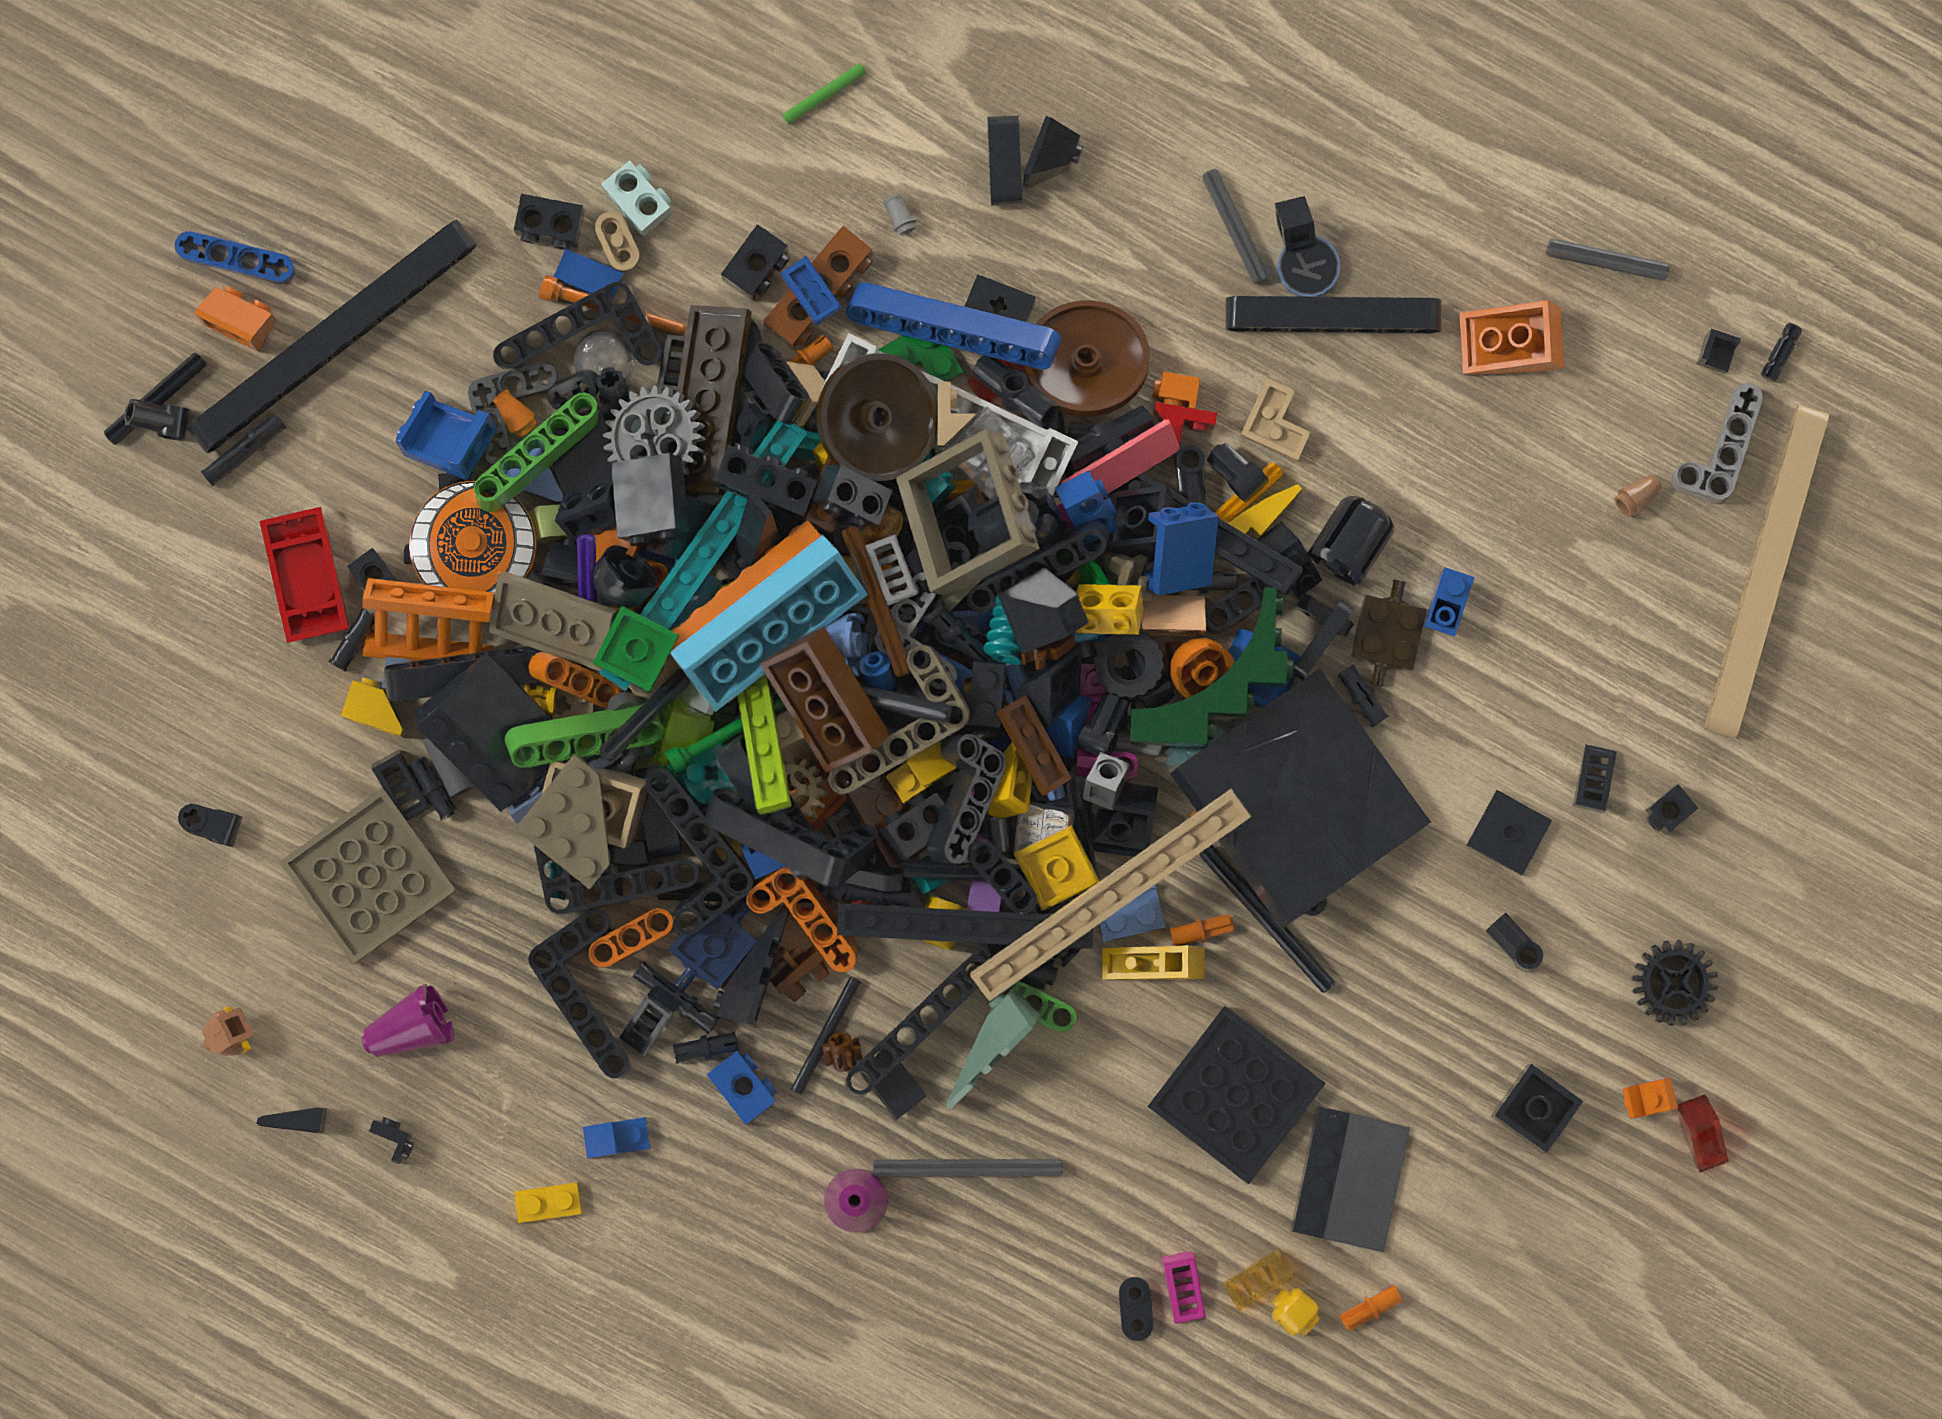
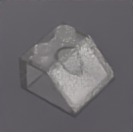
[942,407,1036,499]

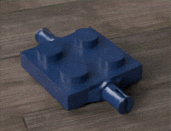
[669,900,757,991]

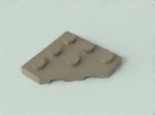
[515,754,611,889]

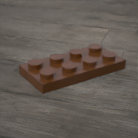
[837,751,934,869]

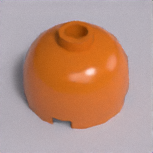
[1170,638,1234,698]

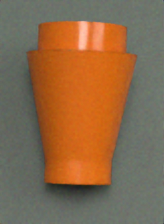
[493,390,537,438]

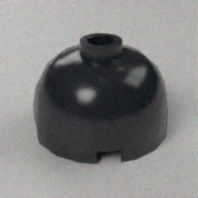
[593,545,657,609]

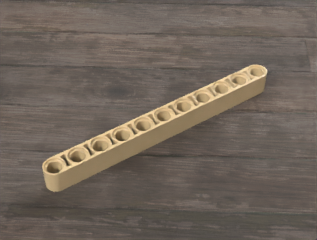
[1704,404,1829,739]

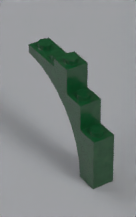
[1130,587,1293,747]

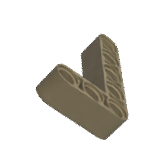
[829,645,970,794]

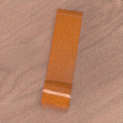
[747,866,858,972]

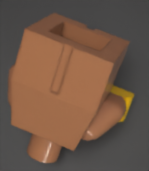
[202,1006,254,1056]

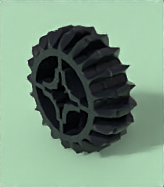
[1631,940,1718,1026]

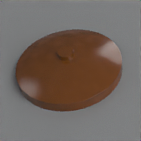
[1024,300,1150,417]

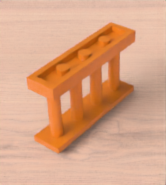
[363,578,494,661]

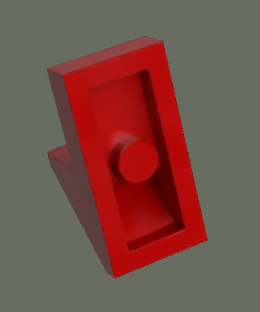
[1153,402,1217,446]

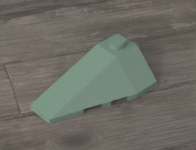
[945,988,1040,1109]

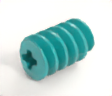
[983,596,1022,665]

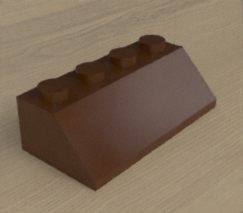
[760,626,890,772]

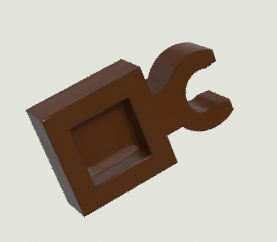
[1022,634,1075,670]

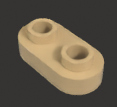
[595,211,640,273]

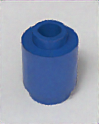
[859,651,896,692]

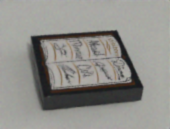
[1007,798,1078,860]

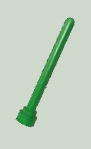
[665,697,786,774]

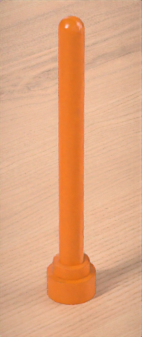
[539,275,686,335]

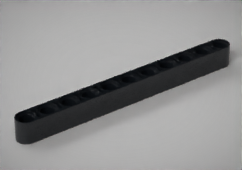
[187,220,477,454]

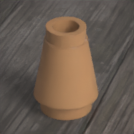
[1614,474,1662,517]

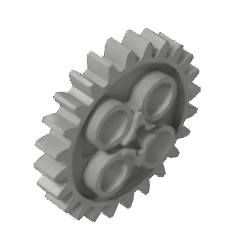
[603,385,705,475]

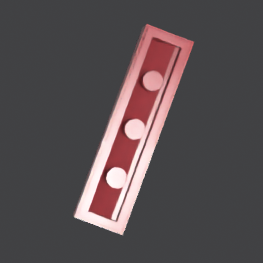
[1061,419,1180,494]

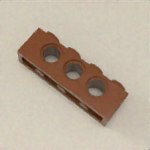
[763,225,873,349]

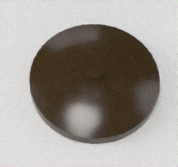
[816,353,938,481]

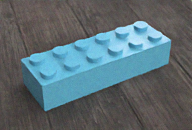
[670,535,868,712]

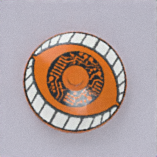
[409,481,537,598]

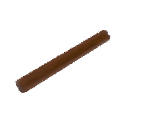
[842,526,911,677]

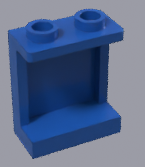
[396,391,497,480]
[1142,503,1218,595]

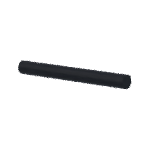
[791,977,861,1095]

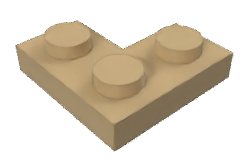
[1240,378,1311,462]

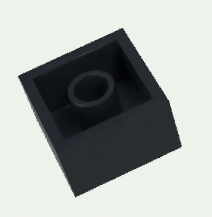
[1491,1064,1583,1154]

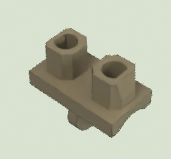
[1108,553,1154,602]

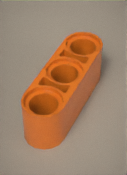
[589,908,675,968]

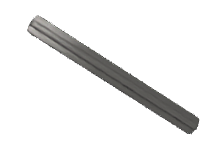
[873,1159,1063,1177]

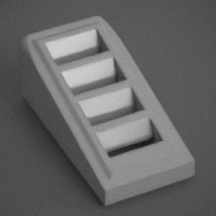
[865,535,918,606]

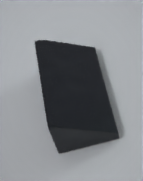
[860,1051,926,1120]

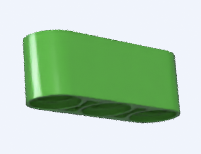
[1012,981,1076,1033]

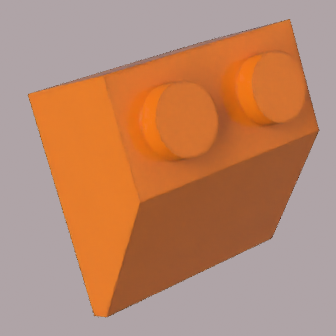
[194,286,276,352]

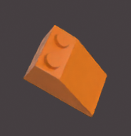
[1460,300,1564,375]

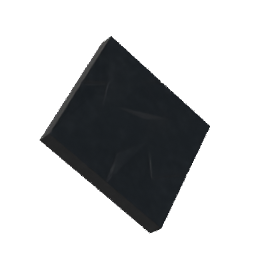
[1170,668,1431,929]

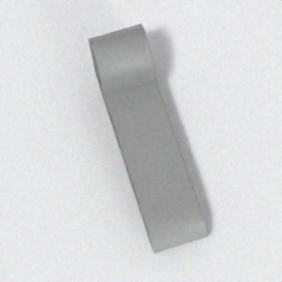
[1672,383,1763,504]

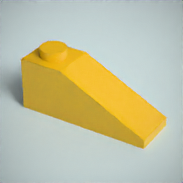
[1102,946,1205,980]

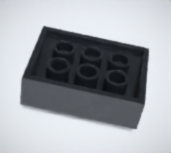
[415,652,553,812]
[1290,1106,1410,1252]

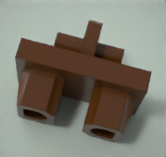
[769,944,830,1002]

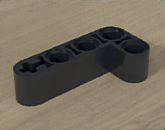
[928,734,1006,864]

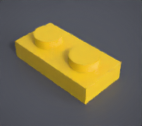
[514,1182,582,1223]

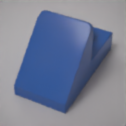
[583,1117,651,1159]

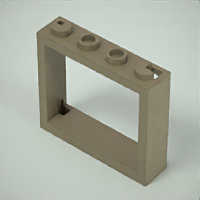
[896,428,1039,597]

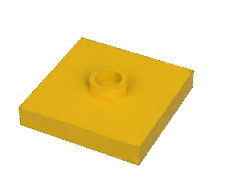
[1014,825,1100,911]

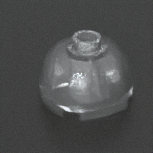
[573,328,636,387]

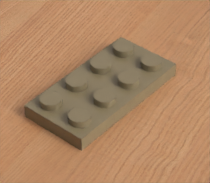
[489,571,617,671]

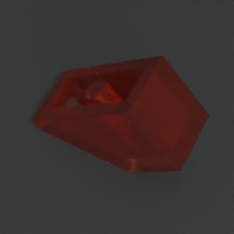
[1677,1094,1729,1173]

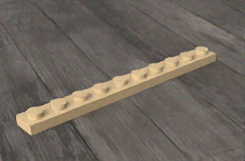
[970,789,1251,1001]

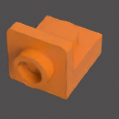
[1623,1077,1678,1119]

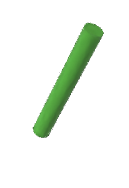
[782,63,866,125]

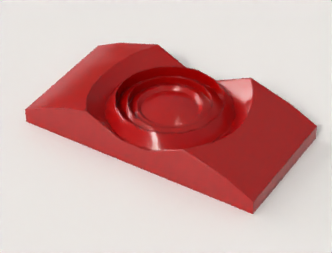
[259,507,349,643]

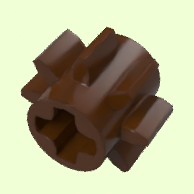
[822,1032,863,1072]

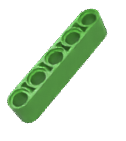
[474,393,600,512]
[505,704,664,768]

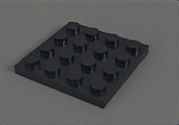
[1147,1006,1326,1185]

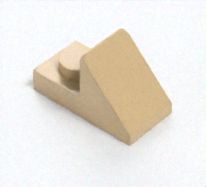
[938,382,976,448]

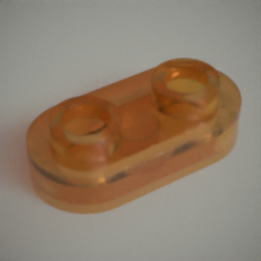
[860,506,903,560]

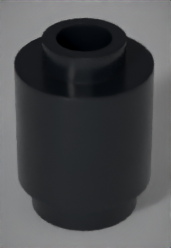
[1019,959,1059,990]

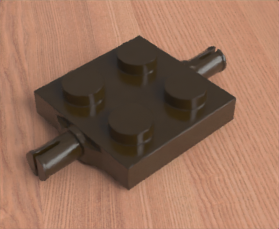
[1350,580,1427,687]

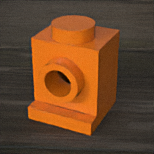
[1152,371,1200,409]

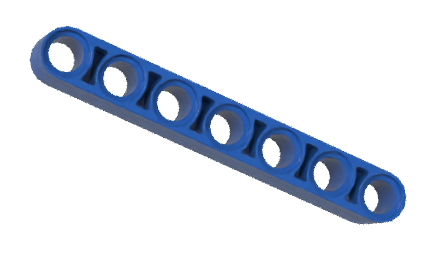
[845,282,1061,369]

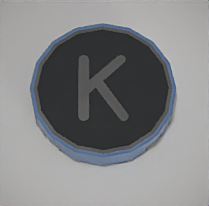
[1277,236,1340,297]

